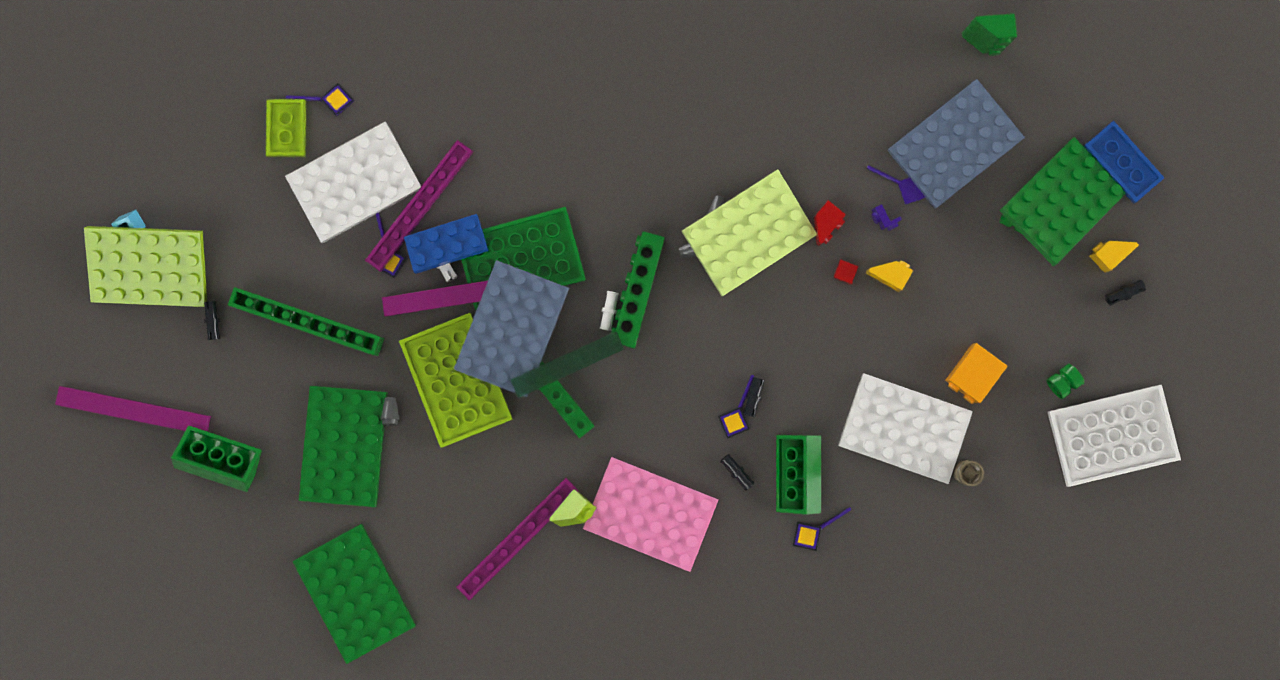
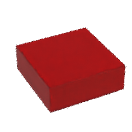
[833,260,858,285]

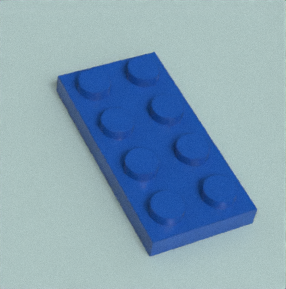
[1084,121,1164,204]
[404,214,489,274]

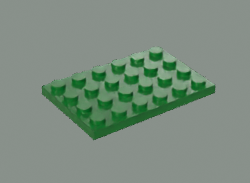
[999,137,1126,266]
[461,206,586,311]
[299,386,388,507]
[292,524,416,664]

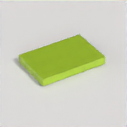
[266,99,306,157]

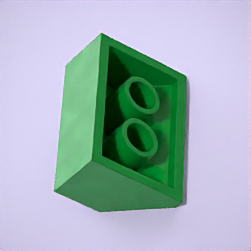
[962,14,1017,56]

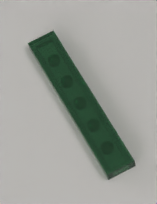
[510,332,624,398]

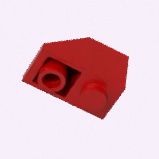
[814,200,846,246]

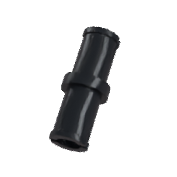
[1105,280,1146,306]
[204,301,220,340]
[744,377,765,417]
[720,454,754,491]

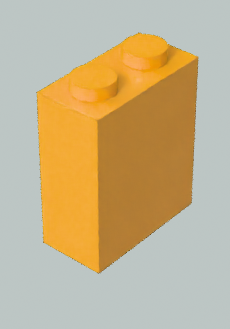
[945,343,1008,404]

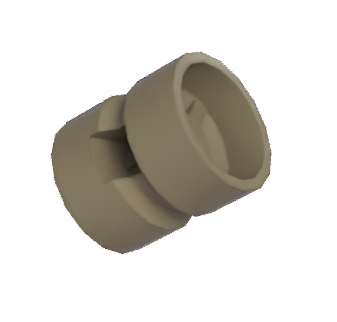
[953,460,984,486]

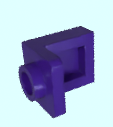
[871,204,902,231]

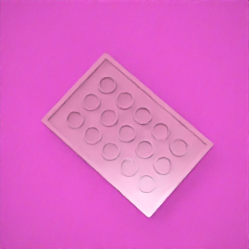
[583,457,718,572]

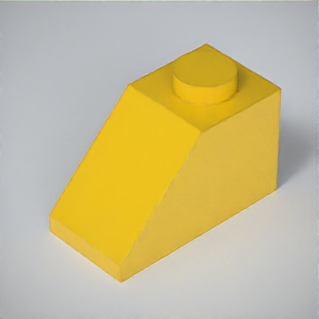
[1089,241,1139,273]
[866,260,913,292]

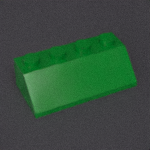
[171,425,262,492]
[776,435,821,514]

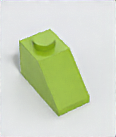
[549,489,597,527]

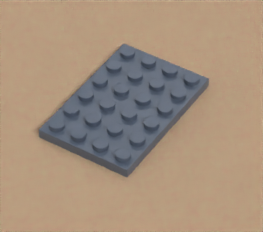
[887,79,1025,209]
[454,260,569,397]

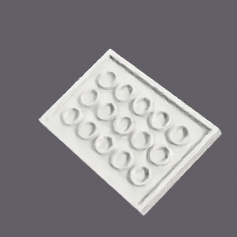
[285,122,421,243]
[838,373,973,484]
[1048,385,1181,487]

